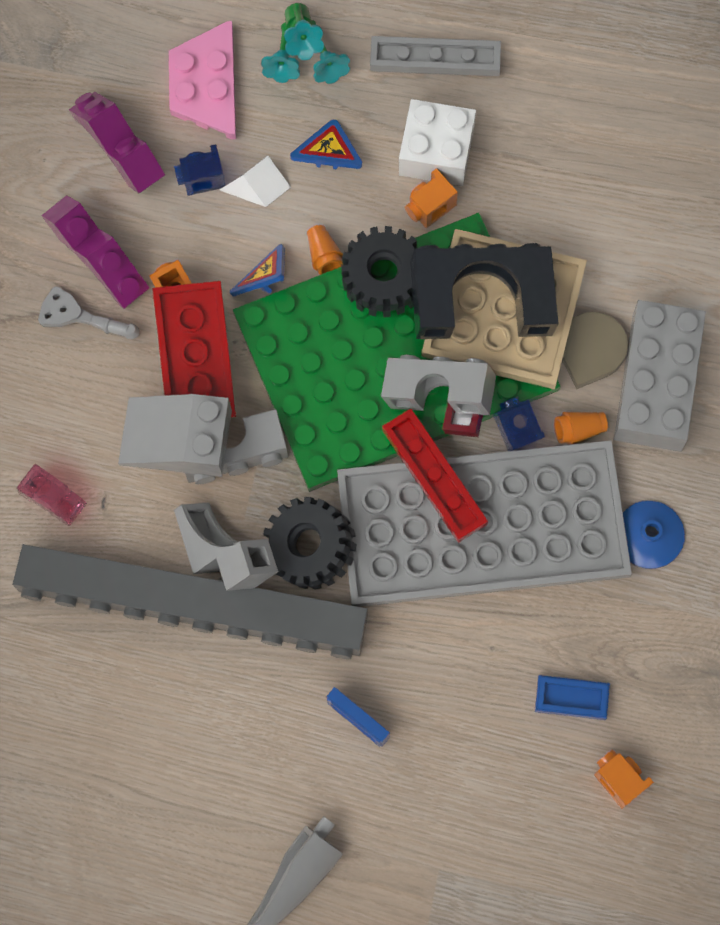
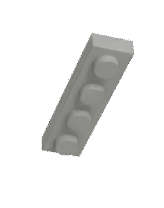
[370,36,501,76]

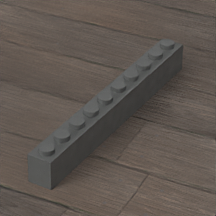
[12,544,368,660]

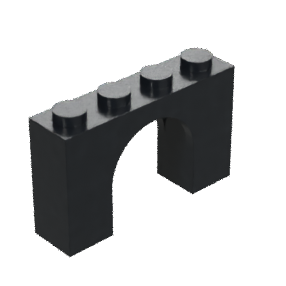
[410,243,559,339]

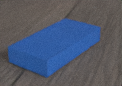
[535,675,610,720]
[326,687,390,747]

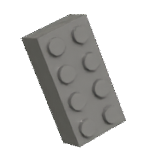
[613,300,706,452]

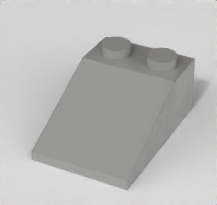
[118,394,232,477]

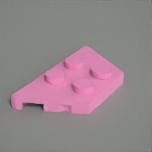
[169,21,236,140]

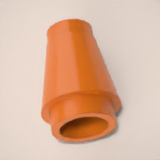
[307,225,343,275]
[554,412,608,445]

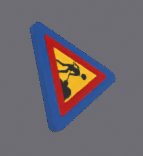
[290,119,362,170]
[229,244,285,297]

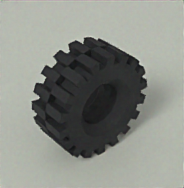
[341,226,421,317]
[263,497,357,589]

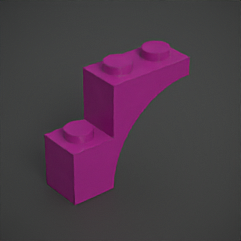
[69,92,165,193]
[41,195,149,309]

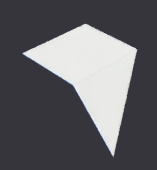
[219,156,291,207]

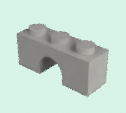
[381,355,496,415]
[185,410,288,484]

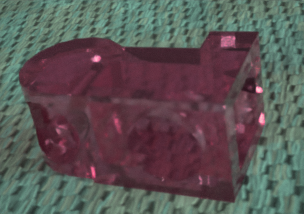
[16,463,87,526]

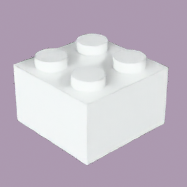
[399,99,476,186]

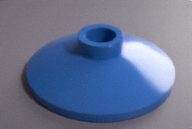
[623,501,685,569]

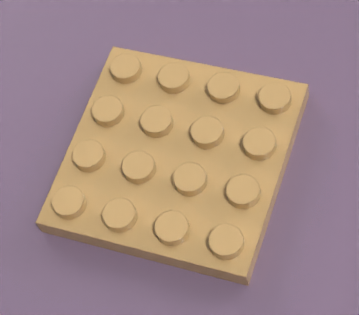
[421,229,587,389]

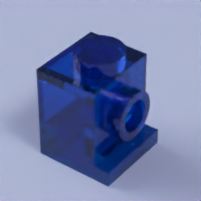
[174,144,226,196]
[493,396,545,451]

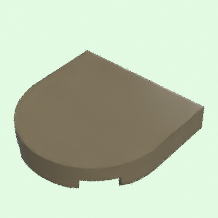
[562,312,628,390]

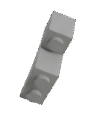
[174,503,278,591]

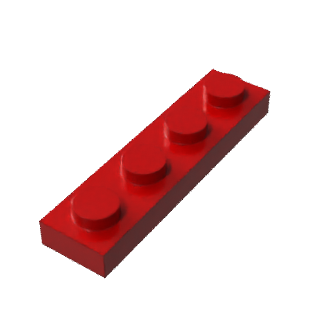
[382,409,488,543]

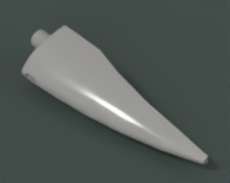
[247,816,343,925]

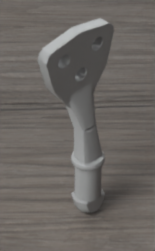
[38,287,140,339]

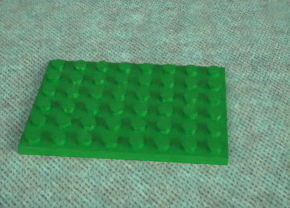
[233,213,561,492]

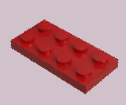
[152,281,236,417]

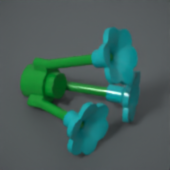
[261,3,350,84]

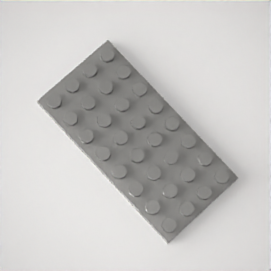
[337,440,632,607]

